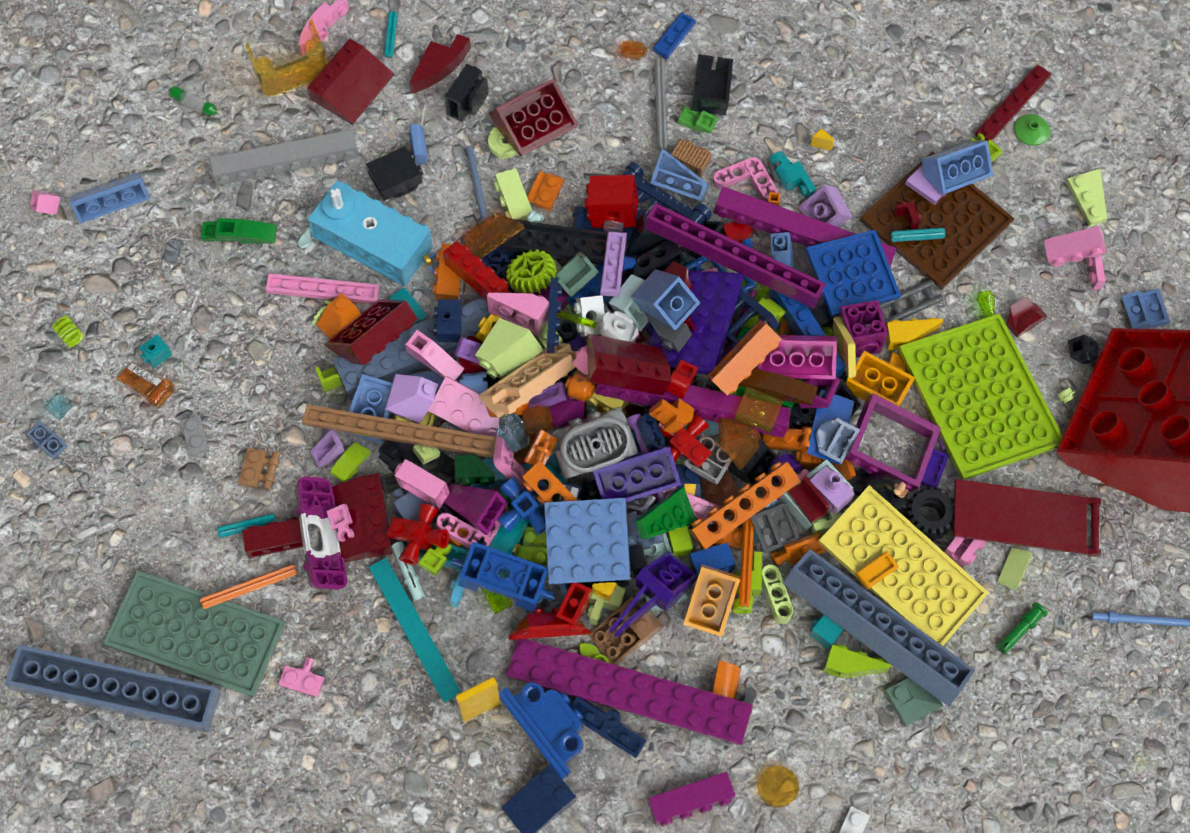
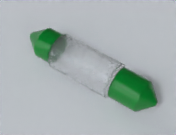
[169,86,218,116]

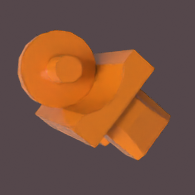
[524,429,558,466]

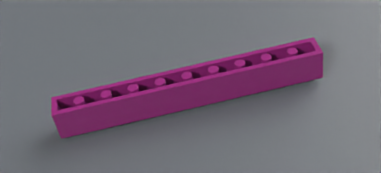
[713,186,896,267]
[645,203,826,309]
[595,384,791,438]

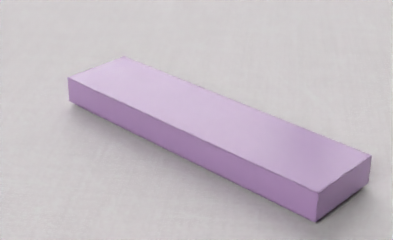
[600,232,627,297]

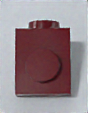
[893,201,921,230]

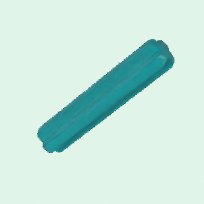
[384,11,398,58]
[890,228,945,242]
[217,513,276,538]

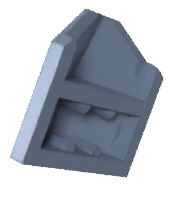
[816,417,860,463]

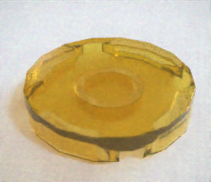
[757,766,799,808]

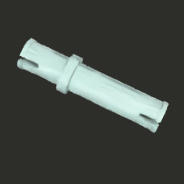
[391,541,425,601]

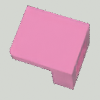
[29,190,60,214]

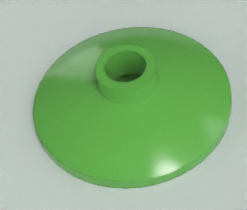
[1014,114,1050,146]

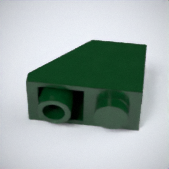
[455,455,495,486]

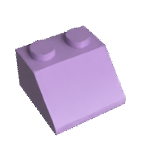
[799,185,852,227]

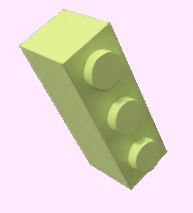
[493,168,534,222]

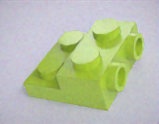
[517,527,548,567]

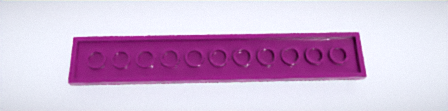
[506,639,753,746]

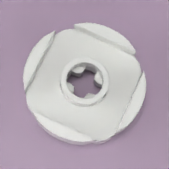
[600,311,638,342]

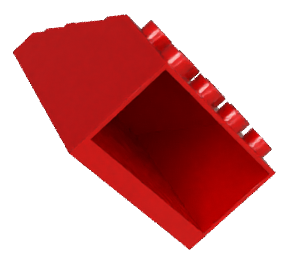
[1056,328,1190,513]

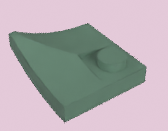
[884,678,943,727]

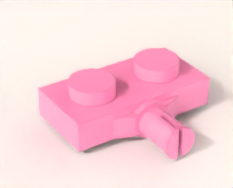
[278,657,325,698]

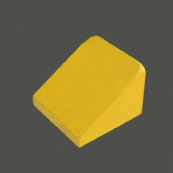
[810,128,834,150]
[592,582,617,601]

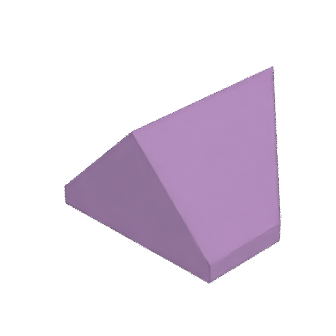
[310,429,345,467]

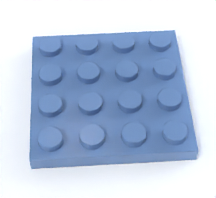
[544,498,630,584]

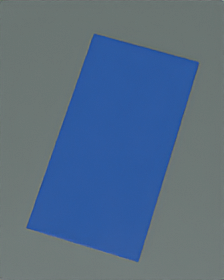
[807,390,854,465]

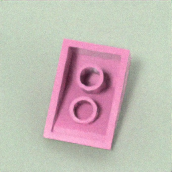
[487,293,549,337]

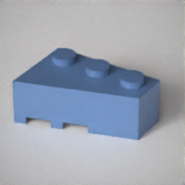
[650,149,710,202]

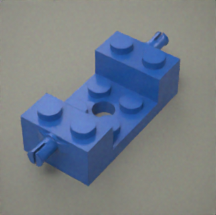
[450,542,556,612]

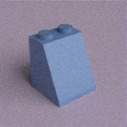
[630,269,700,330]

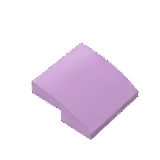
[905,166,947,205]

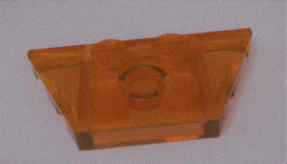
[464,213,524,259]

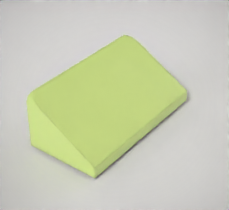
[997,548,1032,590]

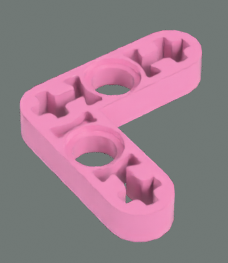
[713,157,778,202]
[493,423,529,492]
[436,505,508,548]

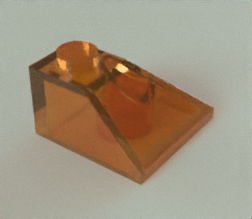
[718,418,760,470]

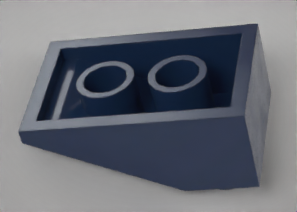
[501,764,576,833]

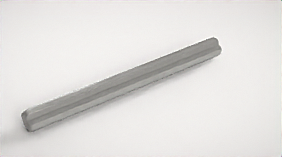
[655,58,667,151]

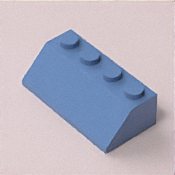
[921,140,993,194]
[69,172,150,224]

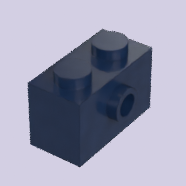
[434,299,462,342]

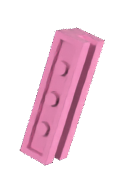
[945,537,987,569]

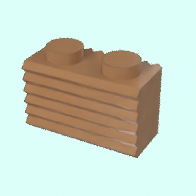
[671,138,712,177]

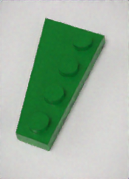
[635,487,696,540]

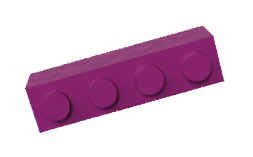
[647,772,736,827]

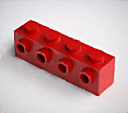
[443,241,509,301]

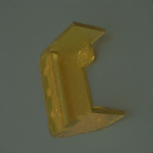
[245,20,328,97]

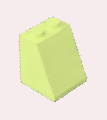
[475,318,543,379]

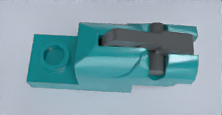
[768,151,816,199]

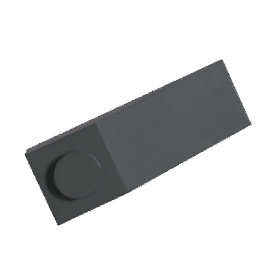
[644,312,692,352]

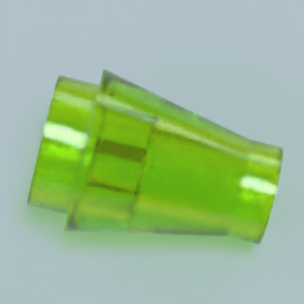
[976,290,996,318]

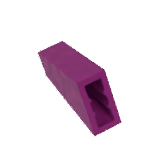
[444,484,508,535]

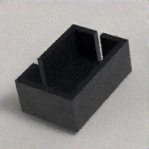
[691,54,733,115]

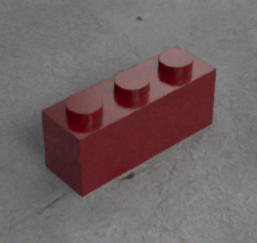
[242,517,303,558]

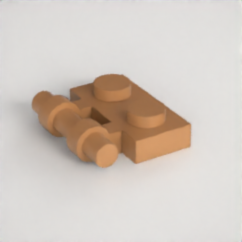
[238,447,280,490]

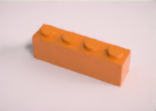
[707,320,781,396]

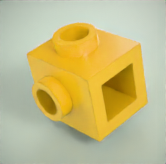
[475,314,501,342]

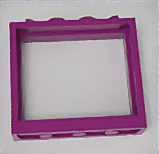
[844,393,941,492]

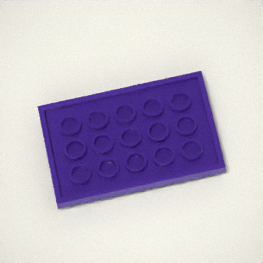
[648,270,744,374]

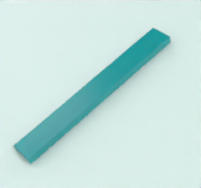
[369,558,462,704]

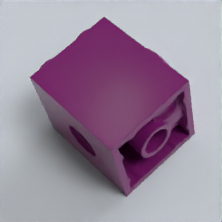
[838,300,888,357]

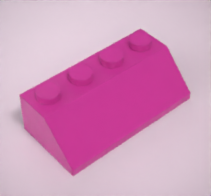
[758,335,837,379]

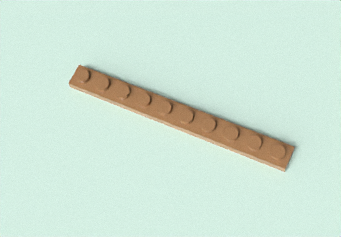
[302,404,496,458]

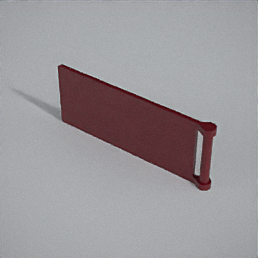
[953,479,1101,557]

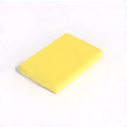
[833,317,856,378]

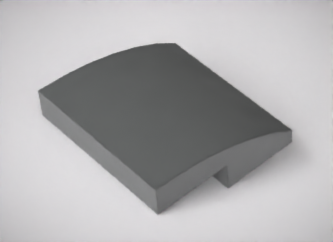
[750,503,800,553]

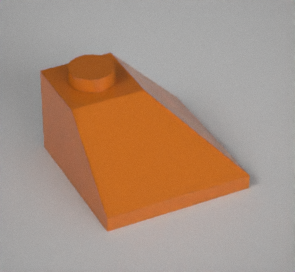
[316,293,361,339]

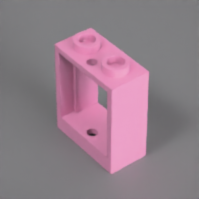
[395,459,450,509]

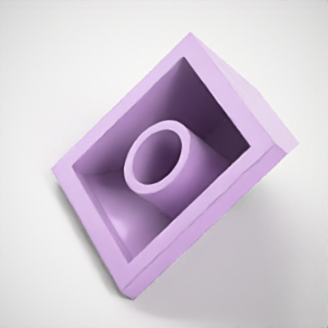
[384,374,438,424]

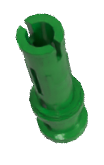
[996,602,1048,655]

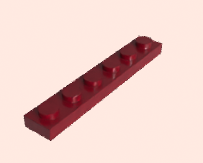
[975,64,1052,141]

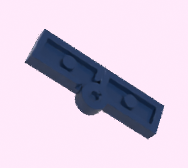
[547,278,562,353]
[571,696,648,758]

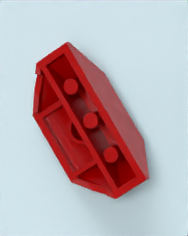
[509,608,590,640]

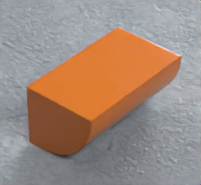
[712,661,741,700]

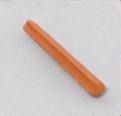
[739,519,754,607]
[200,564,297,609]

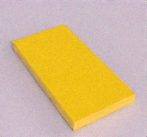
[456,677,500,722]

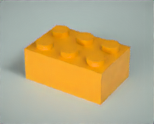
[846,351,915,407]
[683,564,740,637]

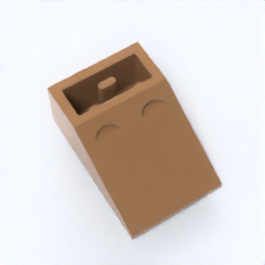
[588,596,664,665]

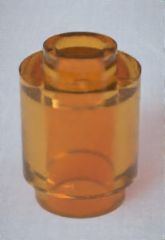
[620,40,647,60]

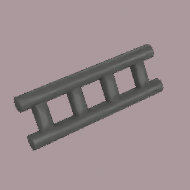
[879,279,944,325]

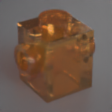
[522,405,553,437]

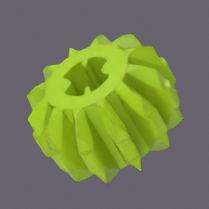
[52,315,84,348]

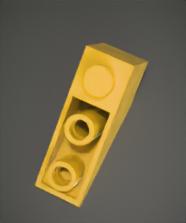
[886,317,943,350]

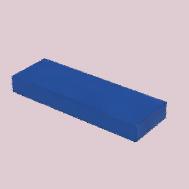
[653,12,696,59]

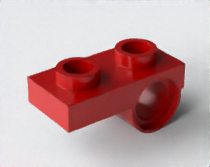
[666,360,699,399]

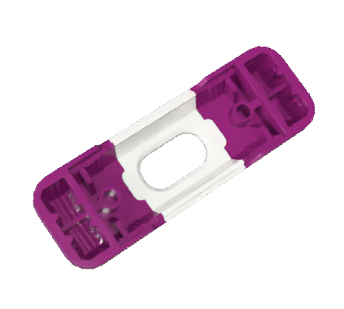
[295,476,347,590]

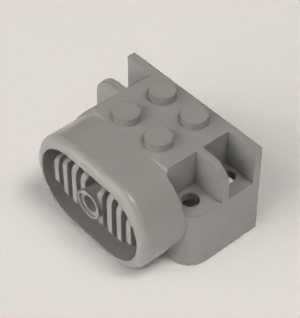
[546,407,638,479]

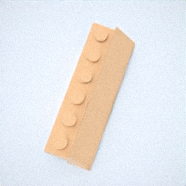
[478,343,577,418]

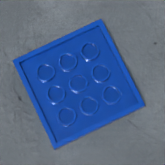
[805,230,901,317]

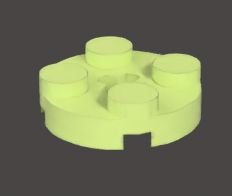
[488,127,518,159]

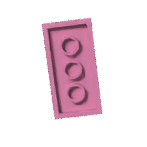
[428,376,513,437]

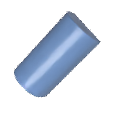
[409,124,428,165]

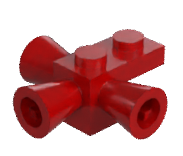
[658,414,712,468]
[386,503,450,566]

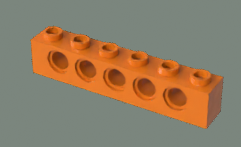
[522,460,578,507]
[689,461,801,549]

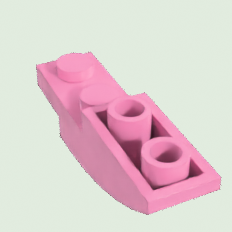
[298,0,349,56]

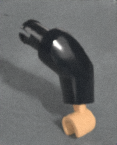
[865,474,908,498]

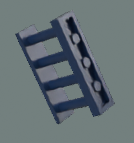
[726,288,779,348]

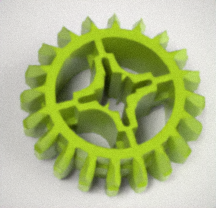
[506,249,557,294]

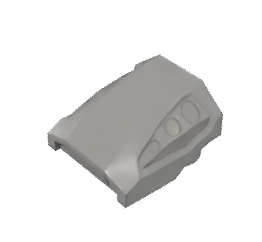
[684,433,736,485]

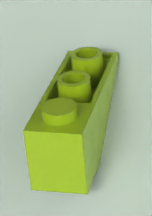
[823,644,891,679]

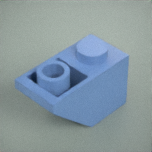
[771,232,795,269]

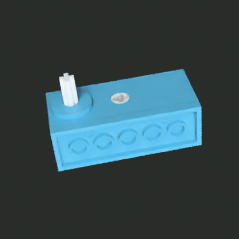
[308,180,433,287]

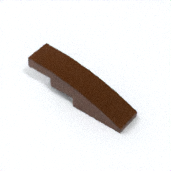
[738,368,818,405]

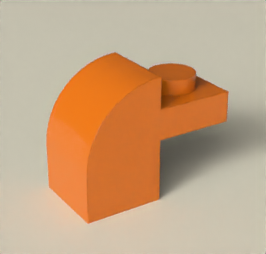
[649,398,694,433]

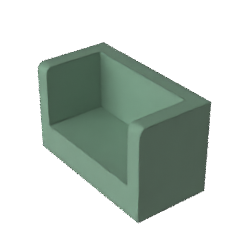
[555,252,599,297]

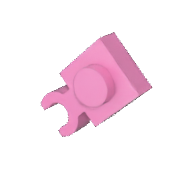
[326,504,354,542]

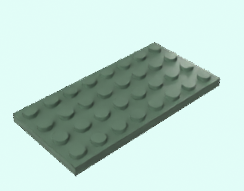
[103,570,286,698]

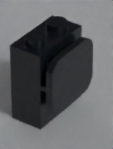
[445,64,488,122]
[366,146,424,201]

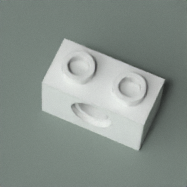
[574,295,605,336]

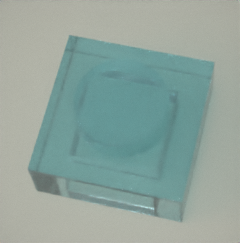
[44,393,73,420]

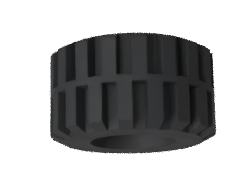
[904,487,954,541]

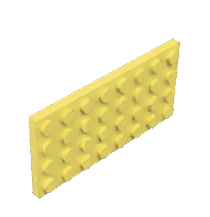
[818,485,989,646]

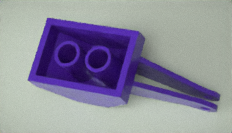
[609,551,698,638]

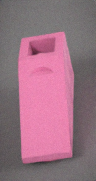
[405,330,464,380]

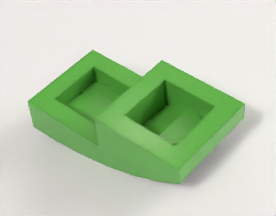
[677,106,718,133]

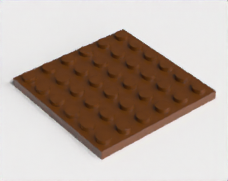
[860,151,1015,290]

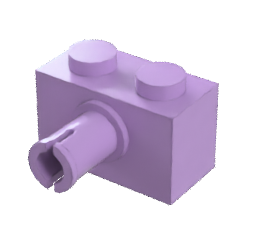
[810,466,854,515]

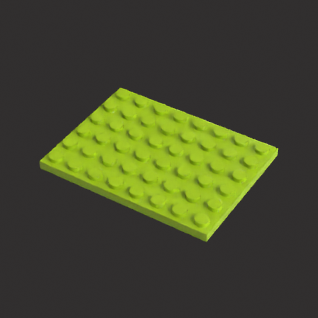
[898,314,1063,480]

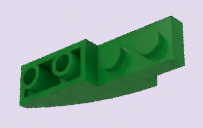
[201,218,277,244]

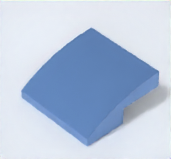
[1122,288,1170,329]

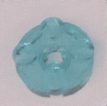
[497,413,530,453]

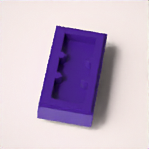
[920,449,949,490]

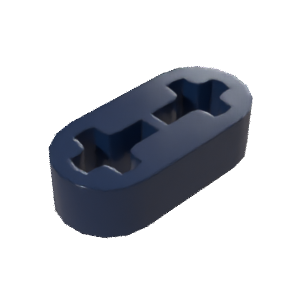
[637,413,664,450]

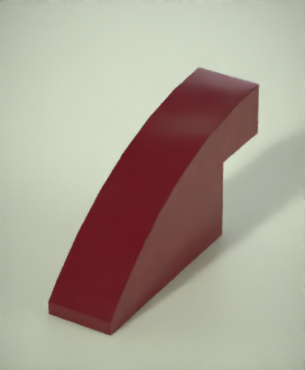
[409,34,471,93]

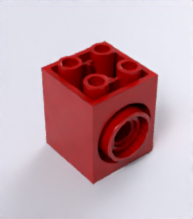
[584,175,638,228]

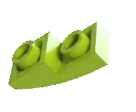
[330,442,370,482]

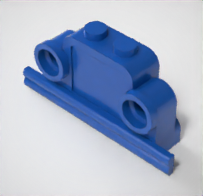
[499,683,584,779]

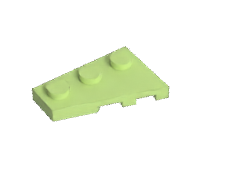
[1066,169,1107,227]

